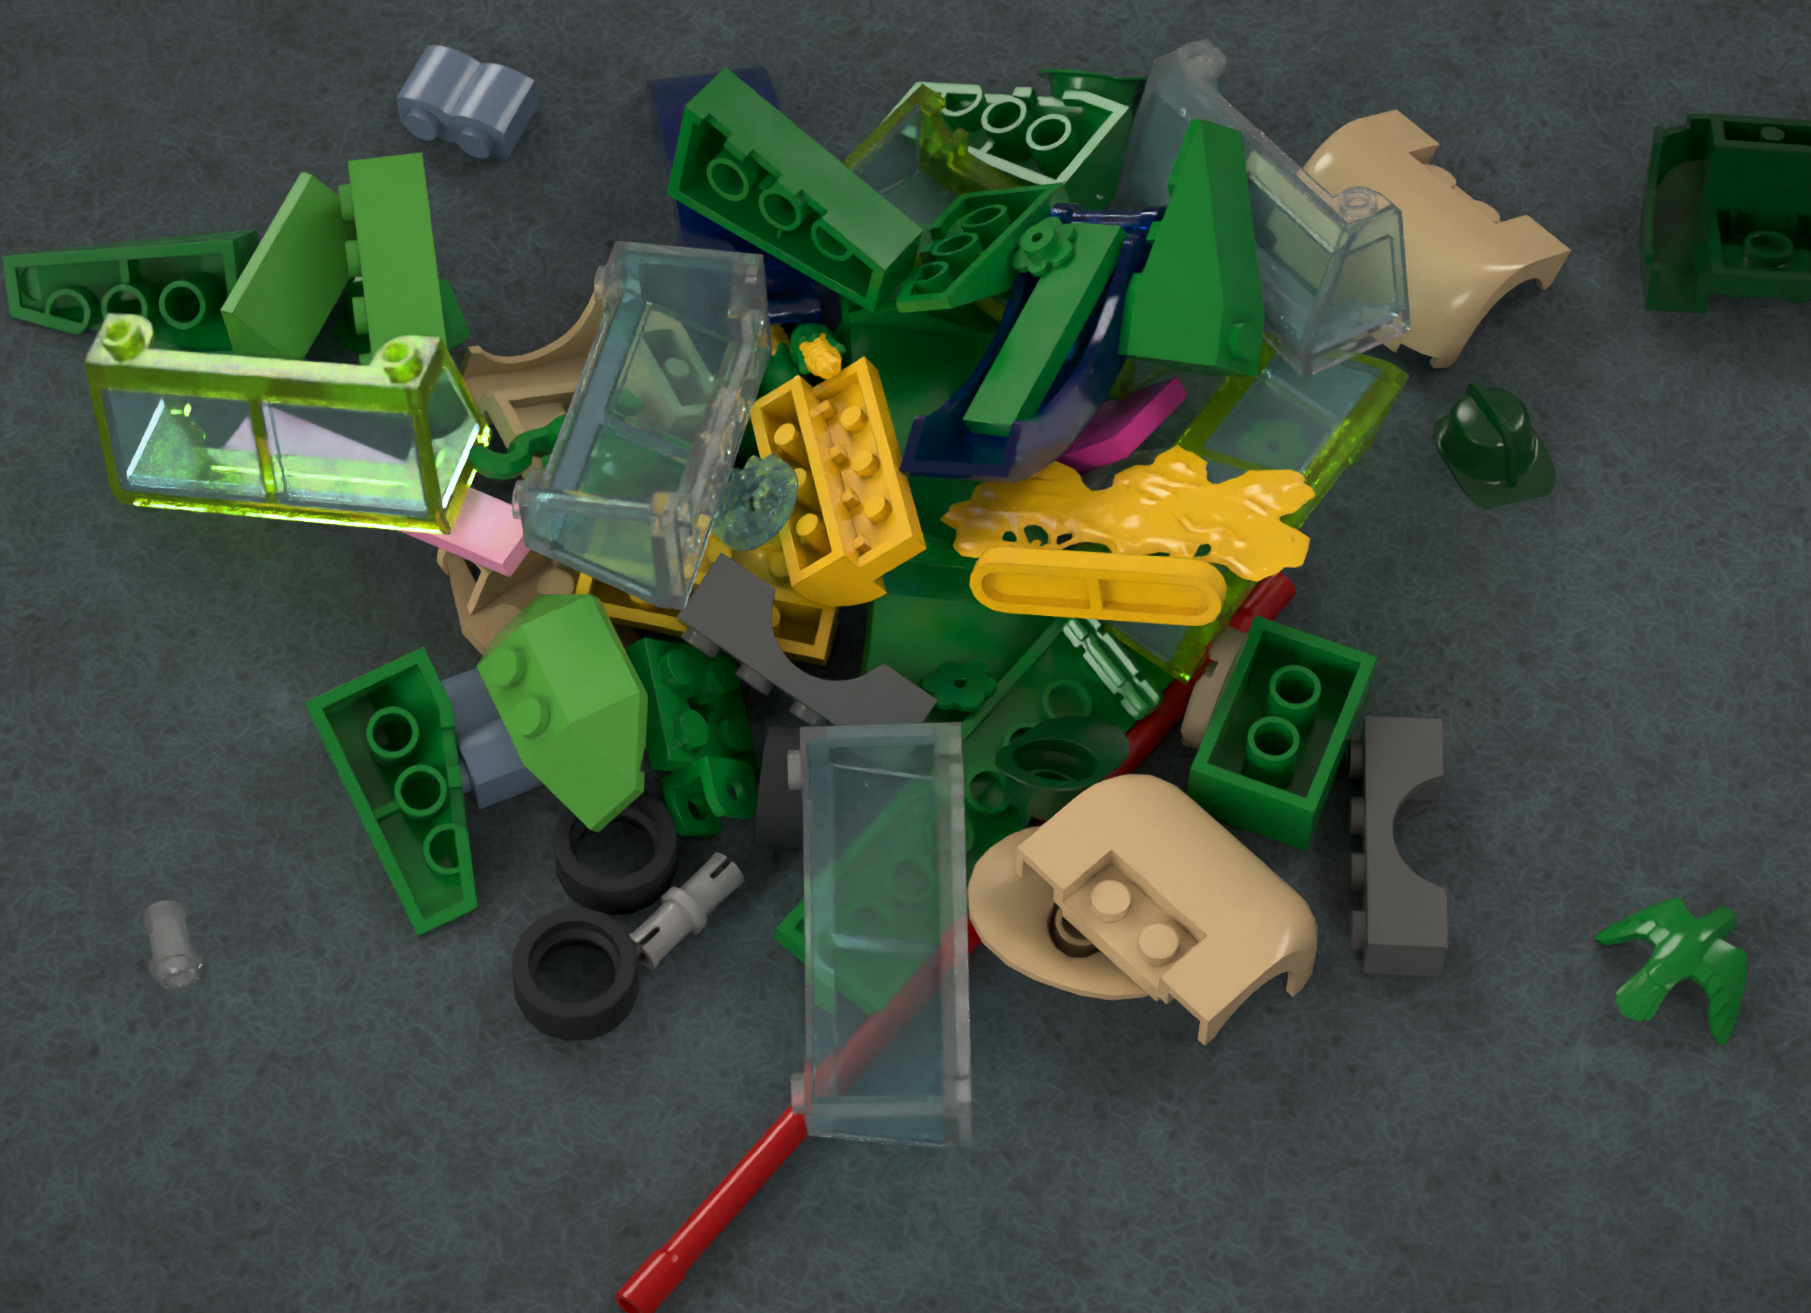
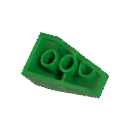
[2,230,259,365]
[305,647,478,937]

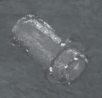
[142,900,202,990]

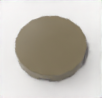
[1181,626,1250,752]

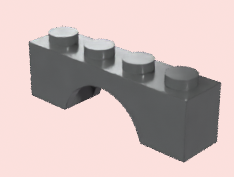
[677,552,938,770]
[1347,716,1448,977]

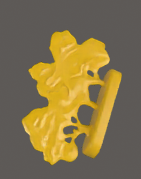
[940,446,1316,626]

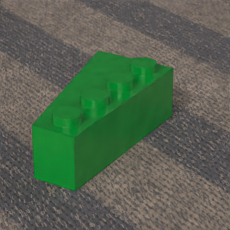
[667,67,923,314]

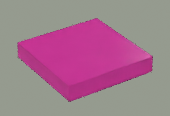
[1041,376,1187,475]

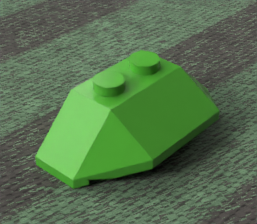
[477,594,648,832]

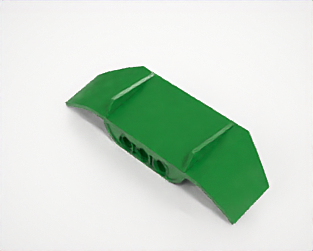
[818,227,1057,734]

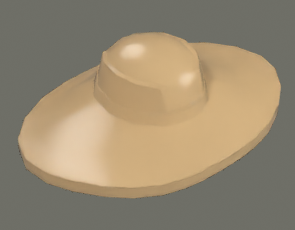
[966,825,1148,1000]

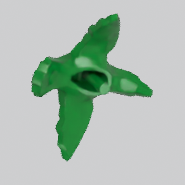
[1594,897,1748,1046]

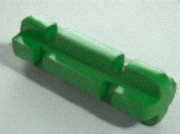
[1063,617,1164,720]

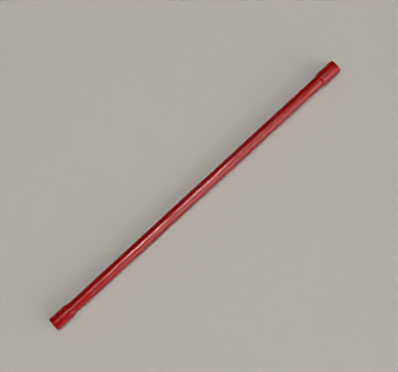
[614,572,1296,1313]

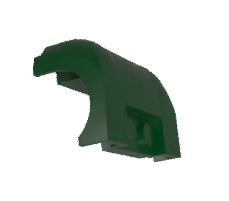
[1639,113,1811,314]

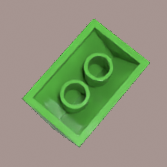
[220,172,357,388]

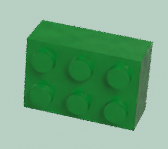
[1186,615,1377,852]

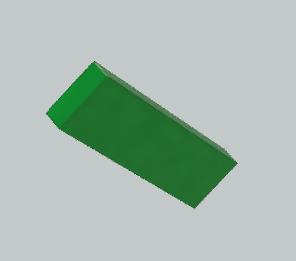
[962,222,1130,439]

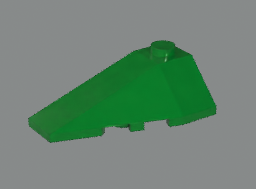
[881,82,1133,224]
[1118,119,1265,377]
[895,182,1076,313]

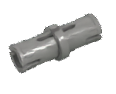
[629,852,745,970]

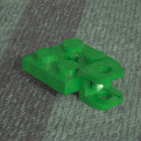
[626,638,759,838]

